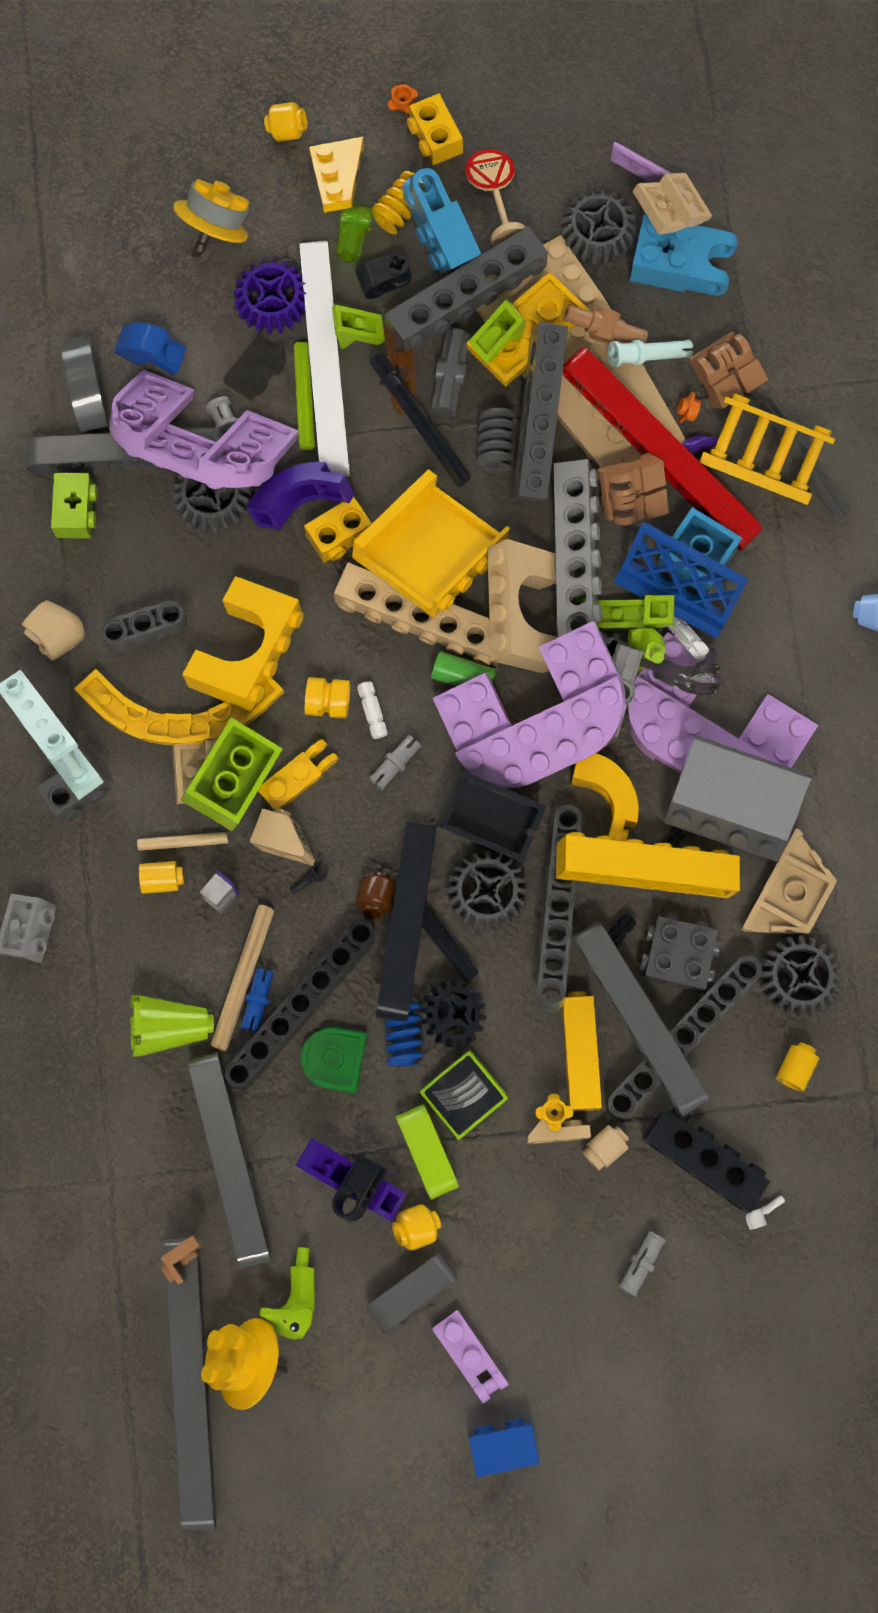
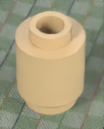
[582,1125,629,1171]

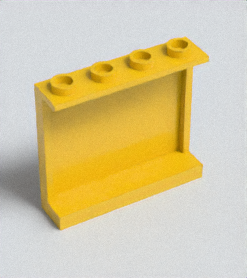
[352,469,510,618]

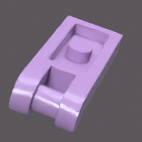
[432,1310,509,1404]

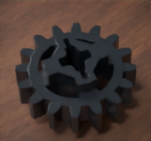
[420,980,486,1048]

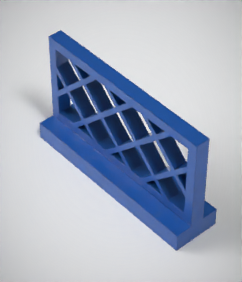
[614,522,749,639]

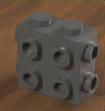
[639,914,721,993]

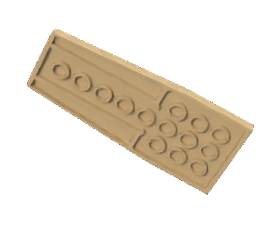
[465,235,685,469]

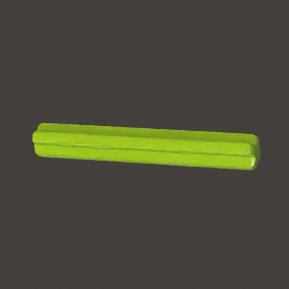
[294,342,315,450]

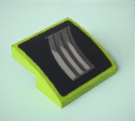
[420,1050,510,1140]

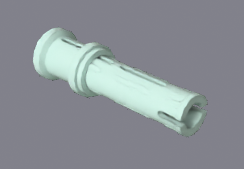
[607,339,693,367]

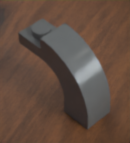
[61,337,108,432]

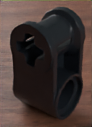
[355,252,412,299]

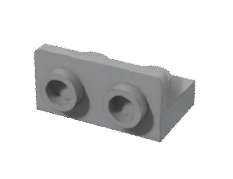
[0,894,57,963]

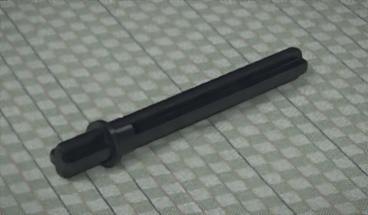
[370,352,471,487]

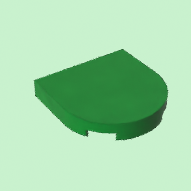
[301,1027,367,1094]

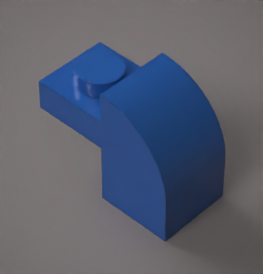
[114,323,186,375]

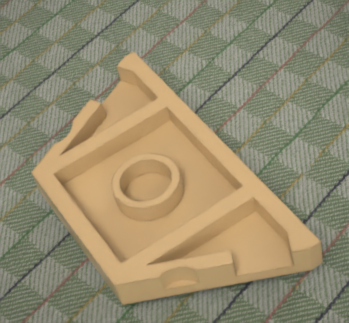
[741,828,837,935]

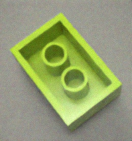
[180,717,283,831]

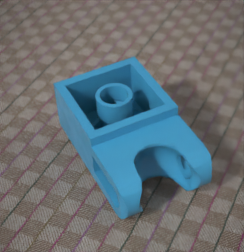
[402,168,481,274]
[630,215,738,296]

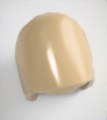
[22,600,85,661]

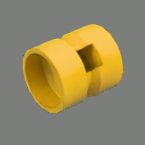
[305,677,350,719]

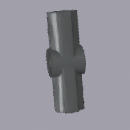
[431,328,470,418]

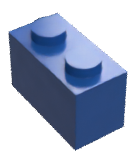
[468,1418,540,1477]

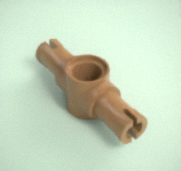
[562,304,648,344]

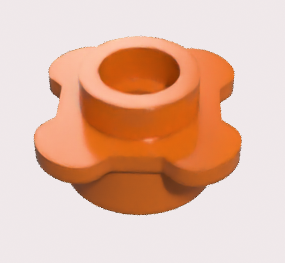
[388,84,418,114]
[677,391,701,424]

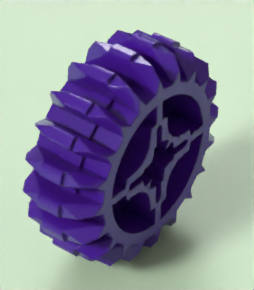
[233,258,307,335]

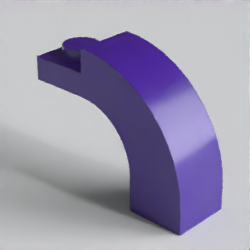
[246,462,355,530]
[295,1138,407,1222]

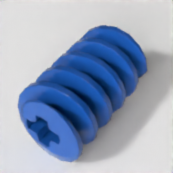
[384,1002,424,1067]

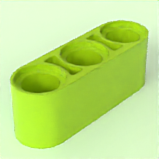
[395,1104,459,1200]

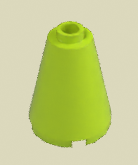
[130,995,214,1057]

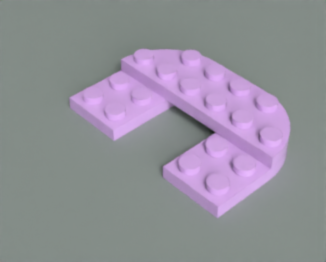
[109,370,299,489]
[433,621,626,788]
[626,632,818,774]

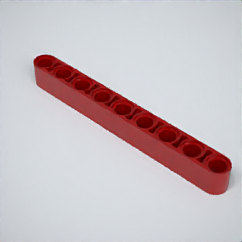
[562,347,762,551]

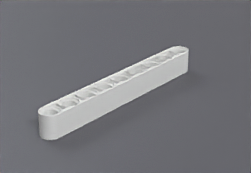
[300,241,350,477]

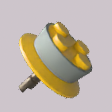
[173,179,250,257]

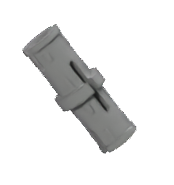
[368,734,422,791]
[618,1231,666,1297]

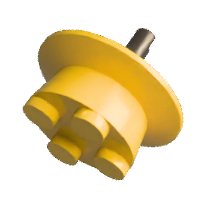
[201,1318,288,1410]

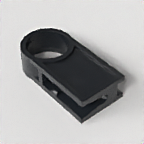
[332,1154,388,1222]

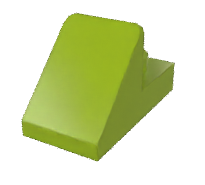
[468,300,526,363]
[332,304,385,349]

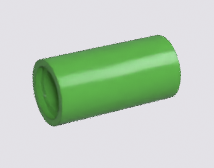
[431,651,497,687]

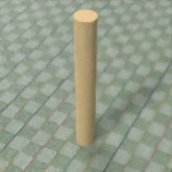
[137,832,229,851]

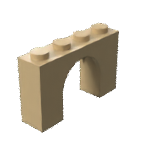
[487,539,558,673]

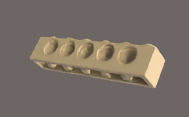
[334,563,498,667]

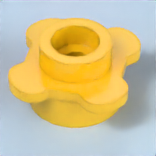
[535,1093,573,1132]

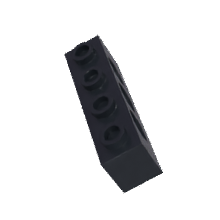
[643,1108,771,1214]

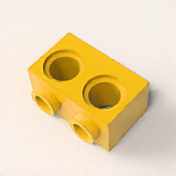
[407,93,463,166]
[304,496,372,563]

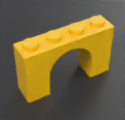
[182,576,303,711]

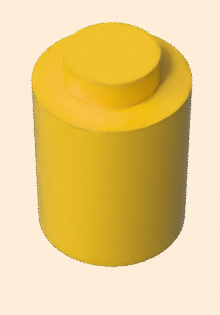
[139,861,185,894]
[775,1042,820,1092]

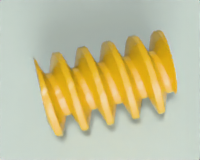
[372,171,424,235]

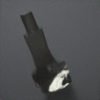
[639,648,721,696]

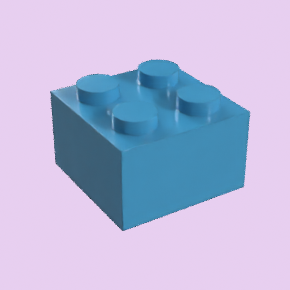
[657,507,742,594]

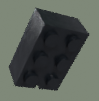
[436,770,547,862]

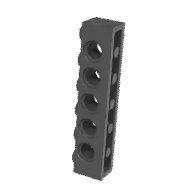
[385,226,548,352]
[511,321,568,504]

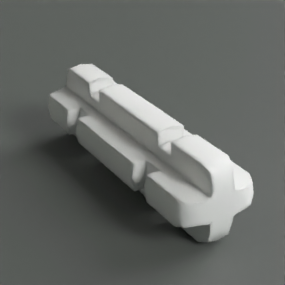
[667,616,709,660]
[357,681,387,739]

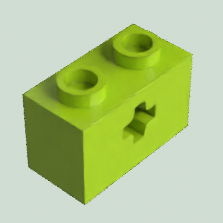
[51,473,98,538]

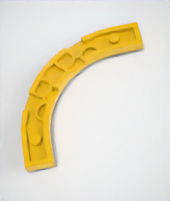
[74,669,284,746]

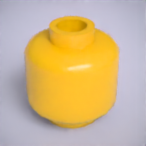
[264,102,307,142]
[392,1204,441,1251]

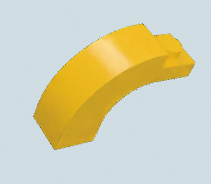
[571,753,639,842]

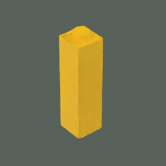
[562,991,602,1112]

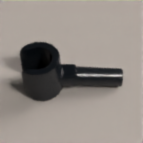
[290,861,329,895]

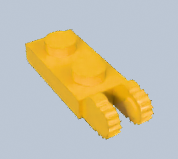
[258,739,339,810]

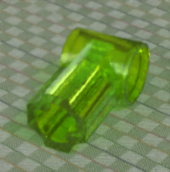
[336,205,372,263]

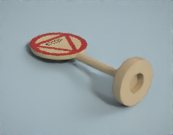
[465,149,526,248]

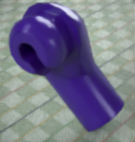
[682,434,719,457]

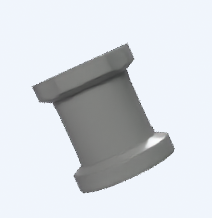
[205,396,238,433]

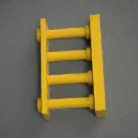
[700,393,835,505]

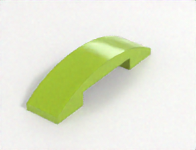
[556,595,675,632]

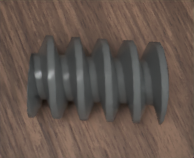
[476,408,515,473]

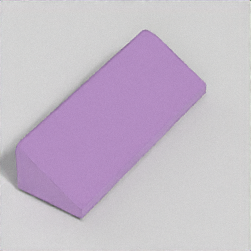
[610,142,673,183]

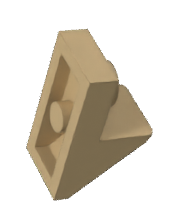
[527,1110,591,1144]

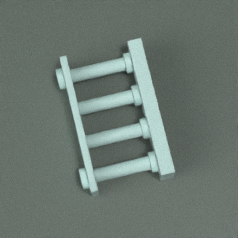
[0,670,104,800]

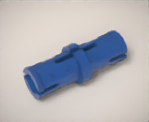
[240,968,274,1033]

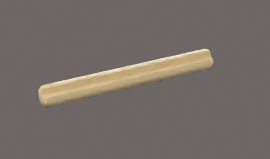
[211,905,274,1051]

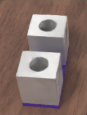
[200,872,239,914]

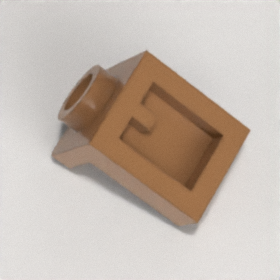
[160,1235,203,1285]

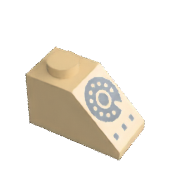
[250,808,315,866]

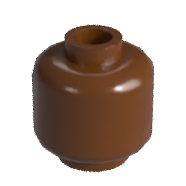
[356,872,397,919]

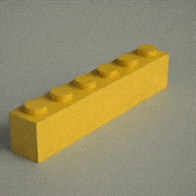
[556,832,740,898]

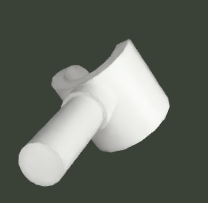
[746,1195,785,1230]

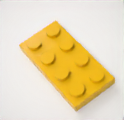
[466,272,589,387]

